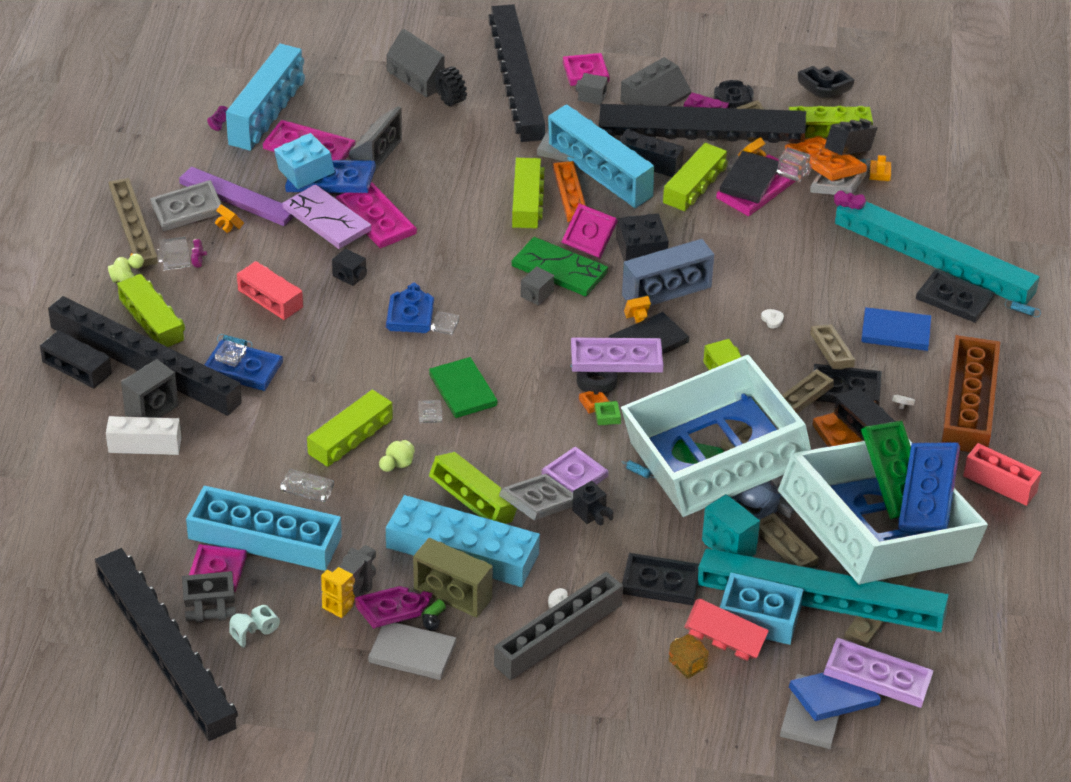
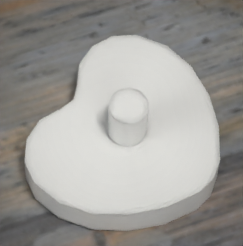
[761,309,784,328]
[892,394,915,409]
[548,588,568,608]

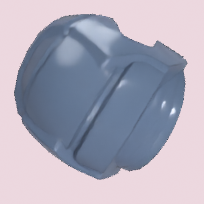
[732,480,781,520]

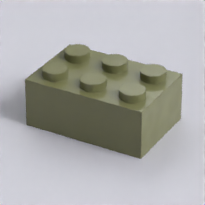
[413,538,493,618]

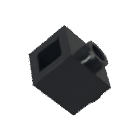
[332,248,367,286]

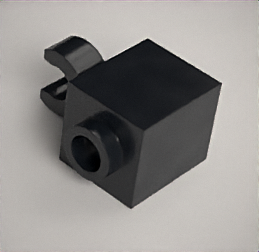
[572,481,613,526]

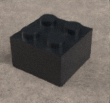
[616,213,669,262]

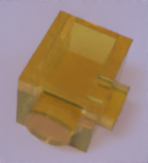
[668,633,709,679]

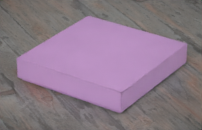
[542,447,608,492]

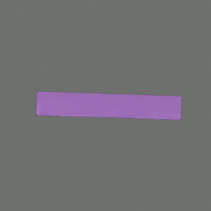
[179,166,294,226]

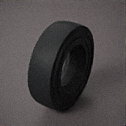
[577,372,618,395]

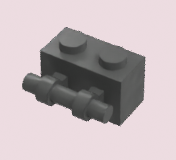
[182,571,236,623]

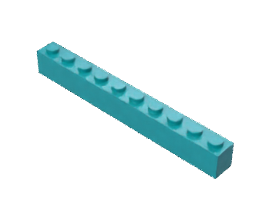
[835,201,1040,305]
[698,548,949,632]

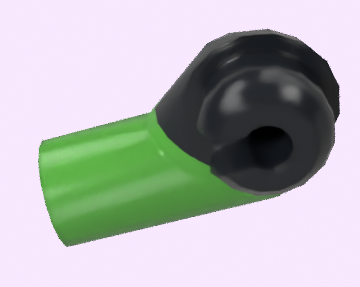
[422,599,446,631]

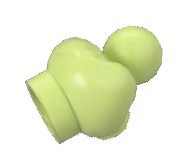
[108,253,144,283]
[379,440,415,472]

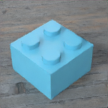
[274,133,335,189]

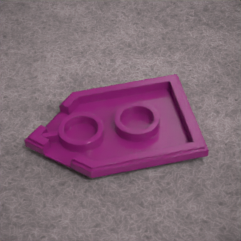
[354,586,432,629]

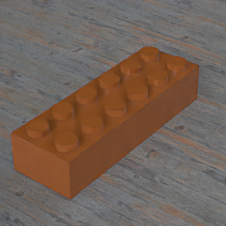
[941,335,1001,452]

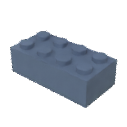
[622,239,714,306]

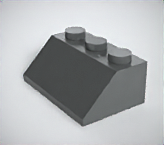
[386,29,445,97]
[620,57,691,106]
[349,106,402,173]

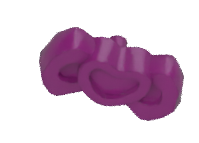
[207,105,229,131]
[834,190,866,210]
[191,239,207,268]

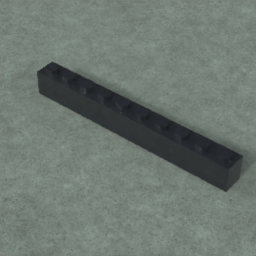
[488,4,545,142]
[599,104,806,144]
[48,296,242,416]
[95,548,238,741]

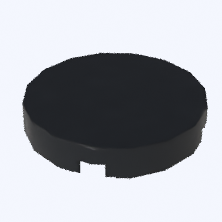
[714,80,754,108]

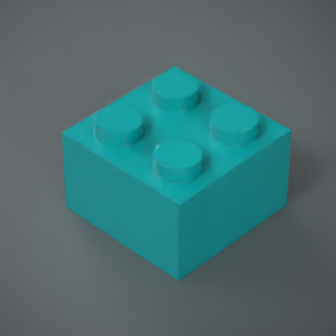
[702,494,760,557]

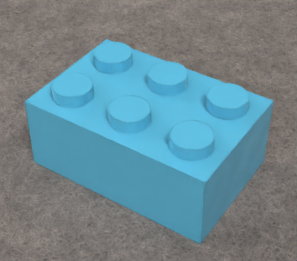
[720,573,803,645]

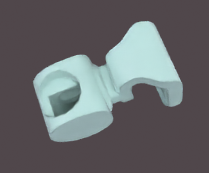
[229,605,280,648]

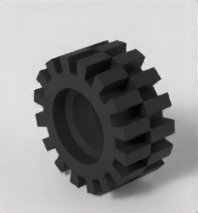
[434,66,467,106]

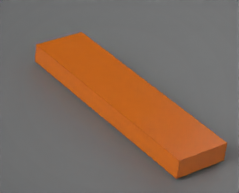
[553,161,586,222]

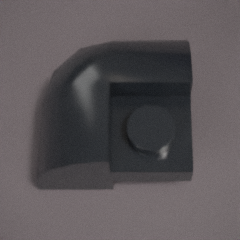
[798,66,855,99]

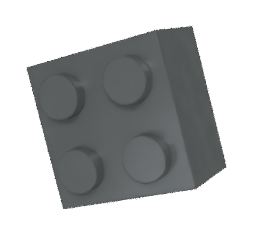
[121,359,178,418]

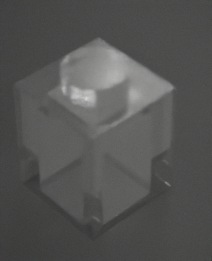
[777,147,812,182]
[156,236,190,270]

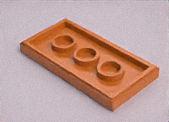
[785,136,867,181]

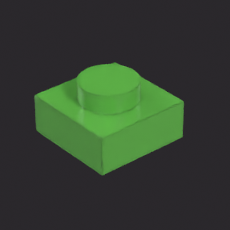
[594,401,621,425]

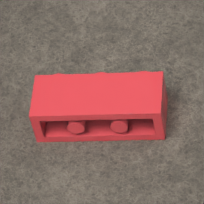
[237,261,303,320]
[963,443,1042,506]
[684,599,769,661]

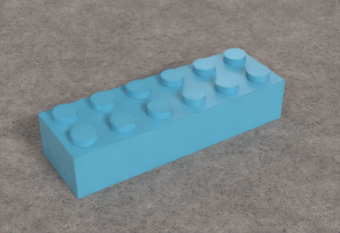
[226,43,305,151]
[548,104,654,208]
[186,486,342,571]
[386,495,540,587]

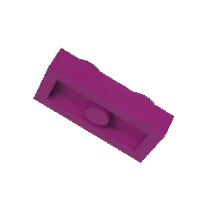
[684,92,729,108]

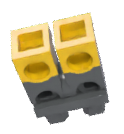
[321,545,376,618]

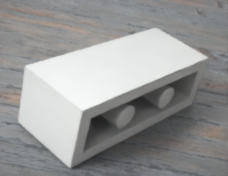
[106,416,181,455]

